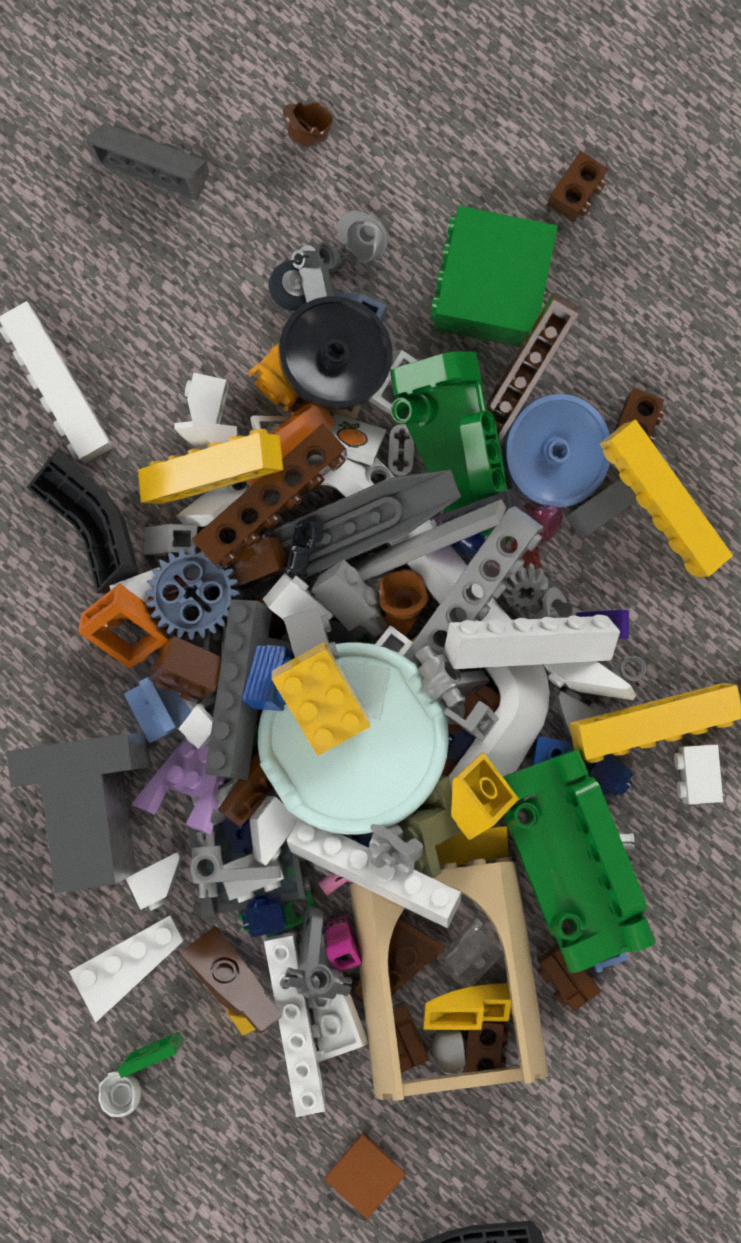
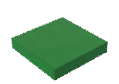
[117,1032,184,1078]

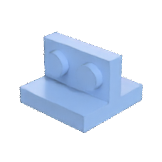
[124,677,192,743]

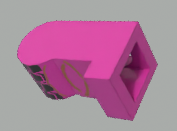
[323,913,362,972]

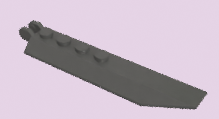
[241,470,461,597]

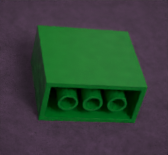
[430,205,558,347]

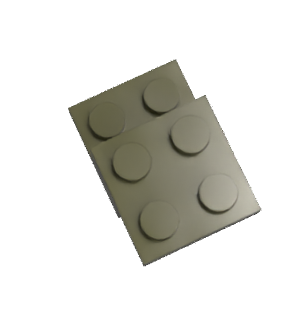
[397,776,461,878]

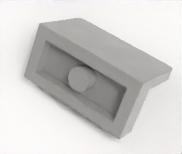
[443,701,499,742]

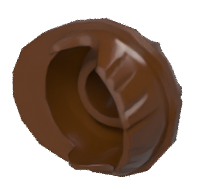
[283,101,333,147]

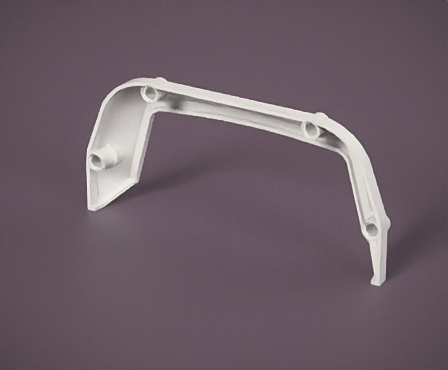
[177,455,550,789]

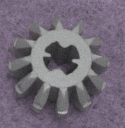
[502,563,549,611]

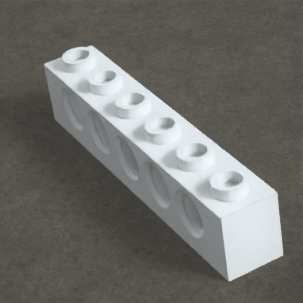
[264,931,326,1117]

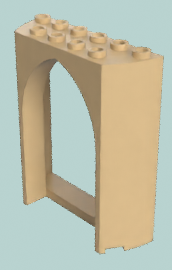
[349,857,549,1101]

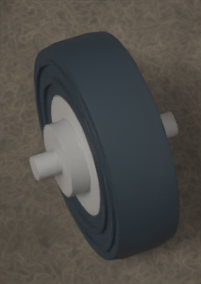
[268,260,306,311]

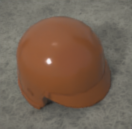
[379,569,428,620]

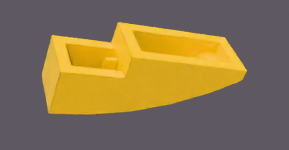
[423,983,511,1030]

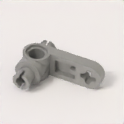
[415,645,490,710]
[190,831,281,898]

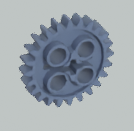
[145,547,240,641]

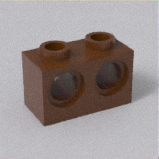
[547,151,608,222]
[614,388,665,443]
[463,1021,508,1073]

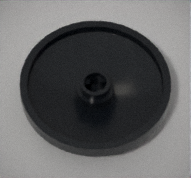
[278,296,393,410]

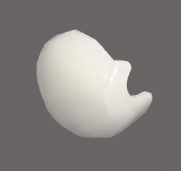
[98,1071,142,1117]

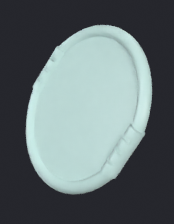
[258,643,449,835]

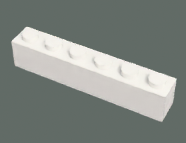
[0,301,114,464]
[443,615,620,669]
[287,819,461,928]

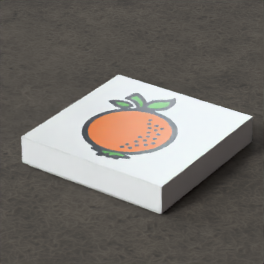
[329,413,386,466]

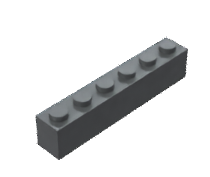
[205,600,272,780]

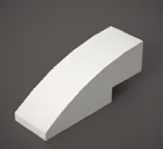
[174,421,237,449]

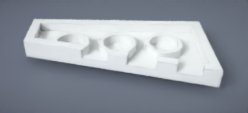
[69,915,184,1023]
[299,933,369,1062]

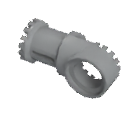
[596,656,646,705]

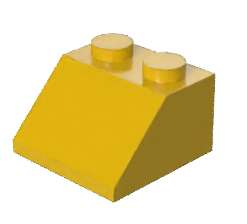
[451,752,519,840]

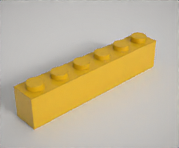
[599,419,733,578]
[138,429,283,504]
[569,683,741,763]

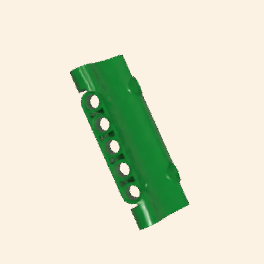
[502,748,656,973]

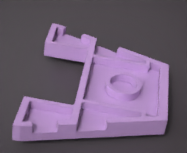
[132,737,225,835]

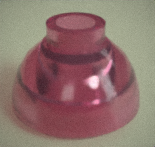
[527,505,563,542]

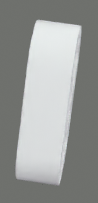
[388,424,414,477]

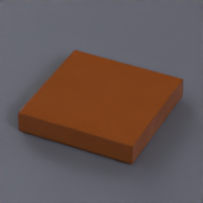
[324,1133,406,1219]

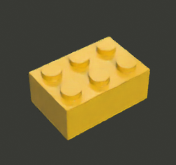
[272,641,371,756]

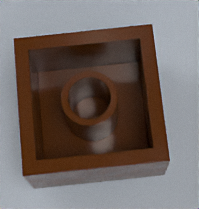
[148,636,222,702]

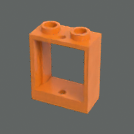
[78,583,170,669]

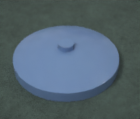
[503,394,610,507]

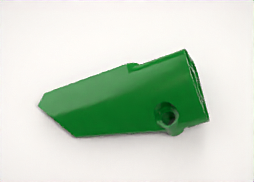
[390,351,512,544]

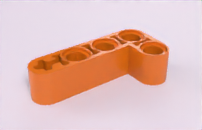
[246,401,336,486]

